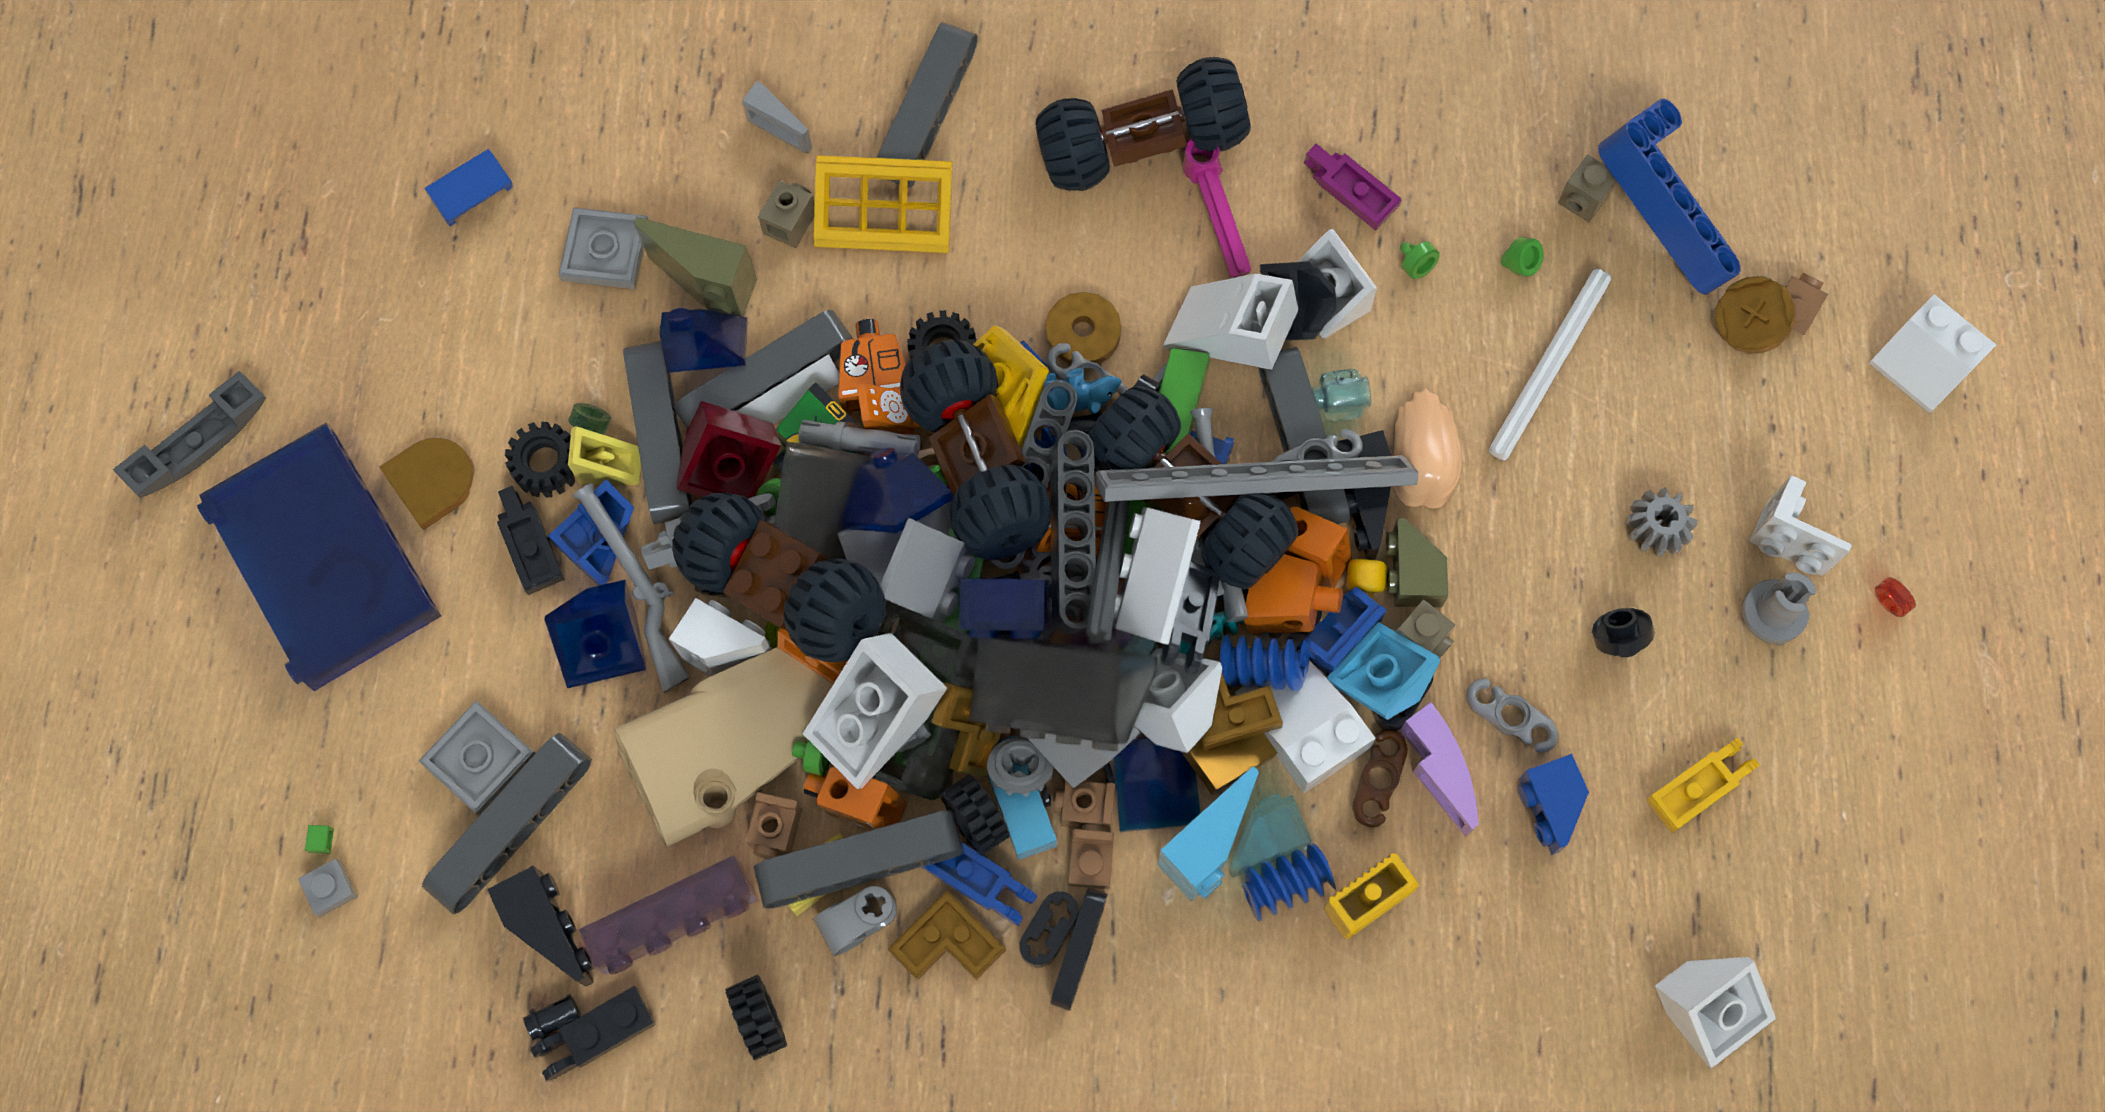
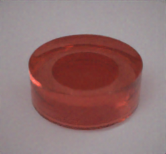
[1875,577,1916,617]

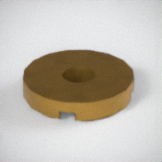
[1045,292,1122,365]

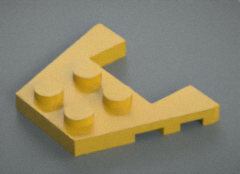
[973,325,1049,449]

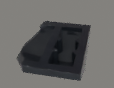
[1260,261,1336,340]

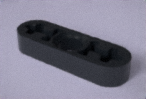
[1050,887,1108,1011]

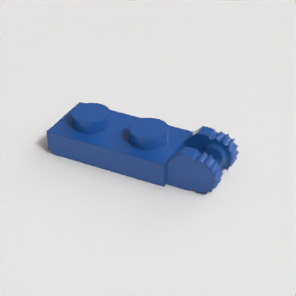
[921,842,1037,926]

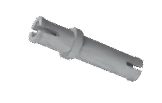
[799,419,920,461]

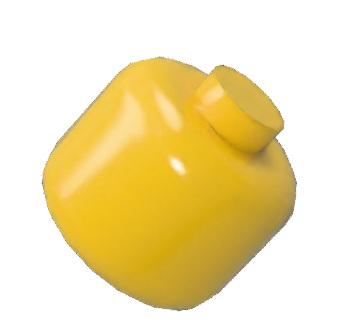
[1346,559,1388,599]

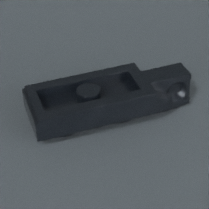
[497,486,565,595]

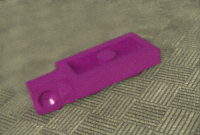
[1304,144,1402,231]

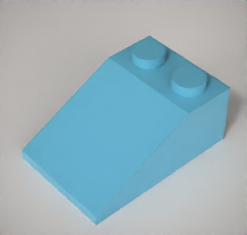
[1158,766,1259,902]

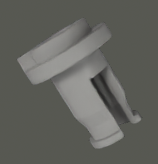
[1742,573,1816,646]

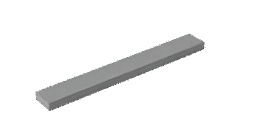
[1095,455,1419,502]

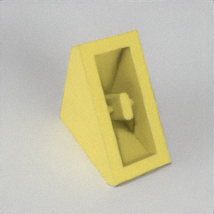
[568,426,641,485]

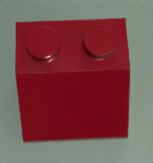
[676,401,781,499]

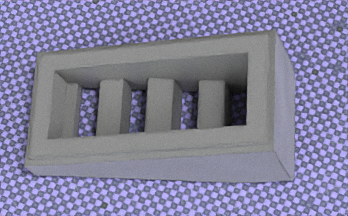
[742,81,812,153]

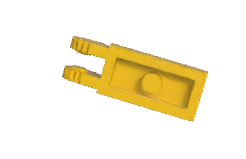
[1646,737,1760,833]

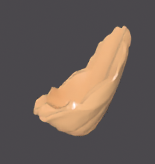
[1393,388,1462,509]

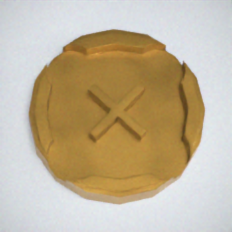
[1715,276,1796,354]

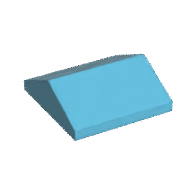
[1327,622,1440,720]

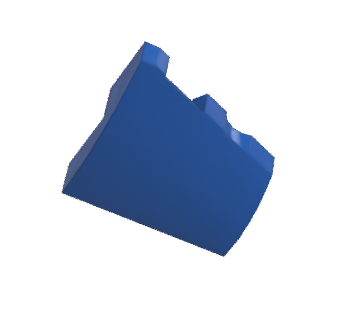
[548,480,634,588]

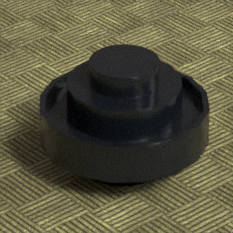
[1592,608,1655,658]

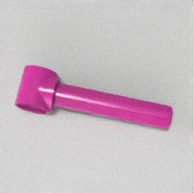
[1183,139,1251,278]

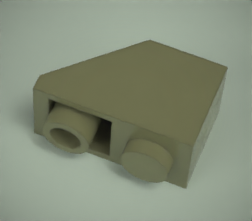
[1386,518,1448,607]

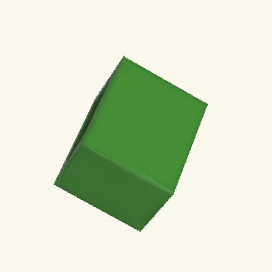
[305,825,334,854]

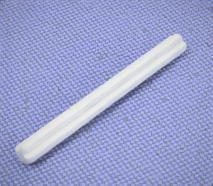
[1489,269,1611,461]

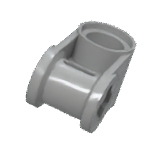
[813,886,897,956]

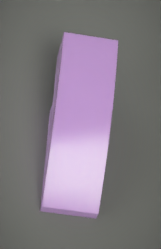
[1400,702,1479,837]

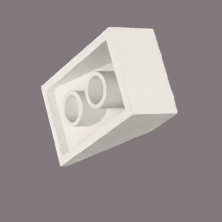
[803,633,947,790]
[1235,650,1376,794]

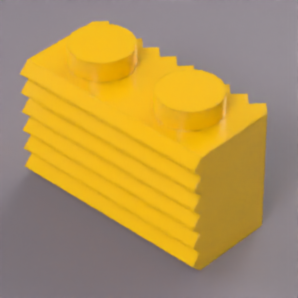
[1323,853,1419,940]

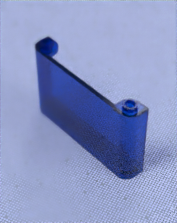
[197,422,441,691]

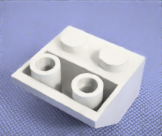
[669,598,771,677]

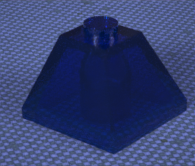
[659,308,748,373]
[841,448,953,533]
[544,579,646,689]
[1112,738,1201,832]

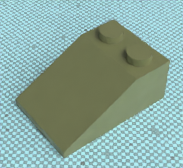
[634,217,757,319]

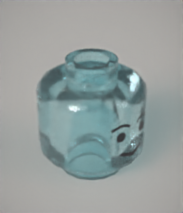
[1312,369,1371,421]

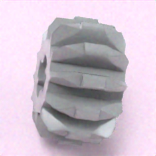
[1626,487,1698,557]

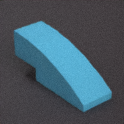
[988,735,1057,860]

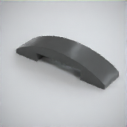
[113,371,266,498]

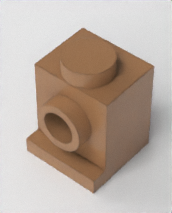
[1054,781,1115,832]
[746,792,802,859]

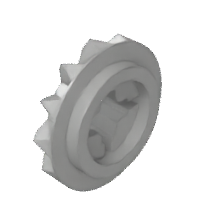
[987,737,1054,798]

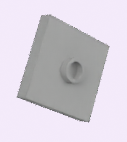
[559,208,649,289]
[419,701,536,816]

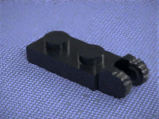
[1160,561,1220,675]
[530,986,656,1082]

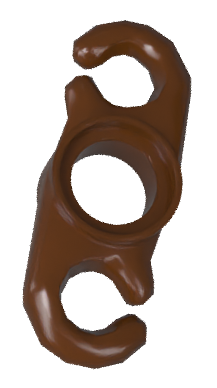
[1352,729,1408,827]

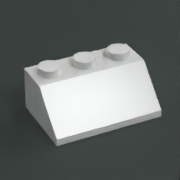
[1112,507,1201,644]

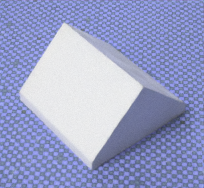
[1297,229,1377,338]

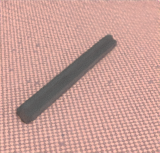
[1086,500,1130,644]

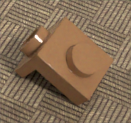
[1785,273,1828,335]

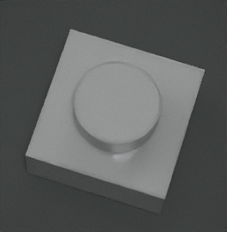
[298,858,358,917]

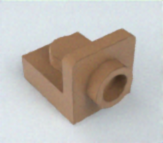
[1069,824,1114,889]

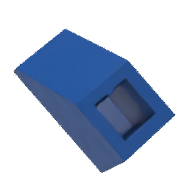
[1517,754,1589,855]

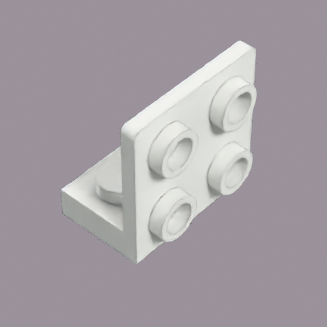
[1749,475,1852,576]

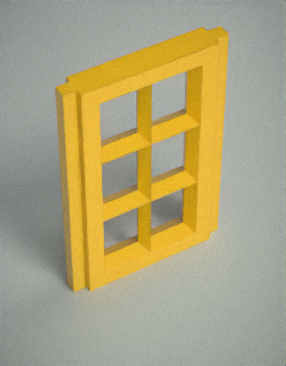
[813,155,953,253]

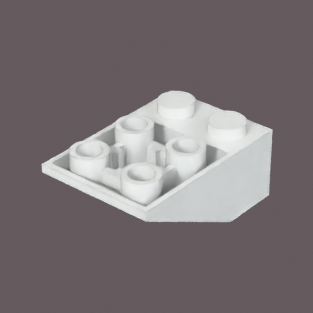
[1163,273,1298,370]

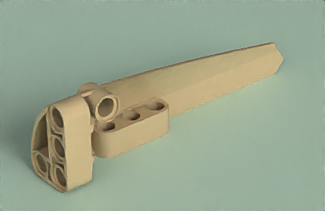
[614,558,1015,847]

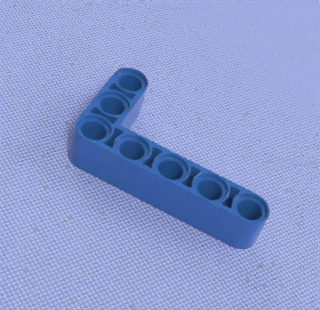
[1598,99,1741,295]

